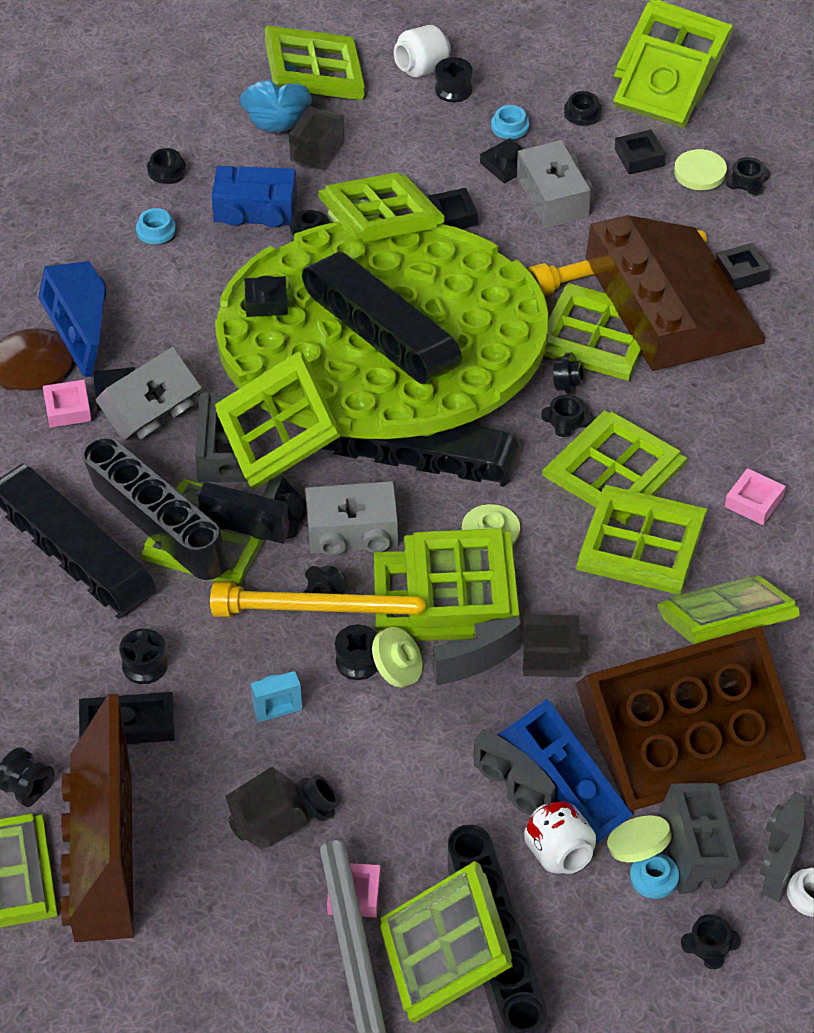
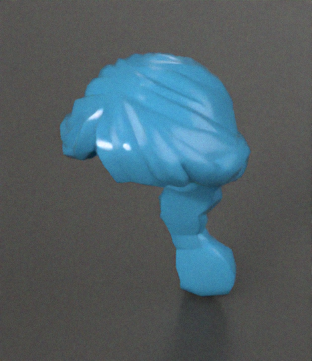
[239,65,312,133]

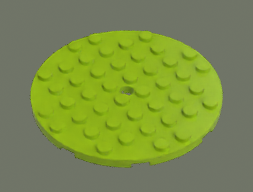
[215,217,548,439]

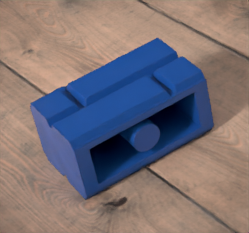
[212,166,297,227]

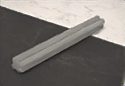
[320,840,386,1033]

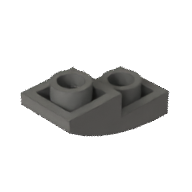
[433,617,521,686]
[474,729,556,815]
[760,792,805,903]

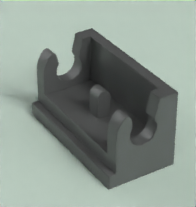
[195,392,250,482]
[658,783,740,894]

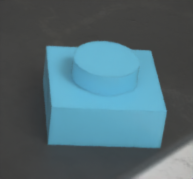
[250,671,302,722]

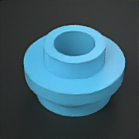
[491,105,529,140]
[136,208,176,245]
[630,854,679,899]

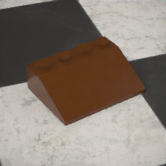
[585,215,765,371]
[575,625,805,811]
[61,694,134,942]

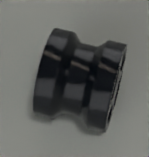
[435,57,473,103]
[334,624,378,680]
[119,629,167,684]
[0,747,55,807]

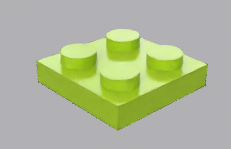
[613,34,714,129]

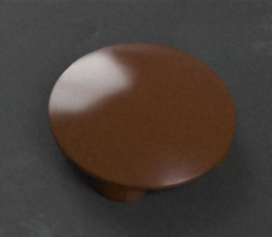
[0,328,73,390]

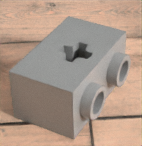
[517,140,594,228]
[95,346,201,441]
[305,481,398,556]

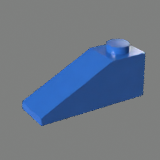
[38,261,106,377]
[496,698,633,843]

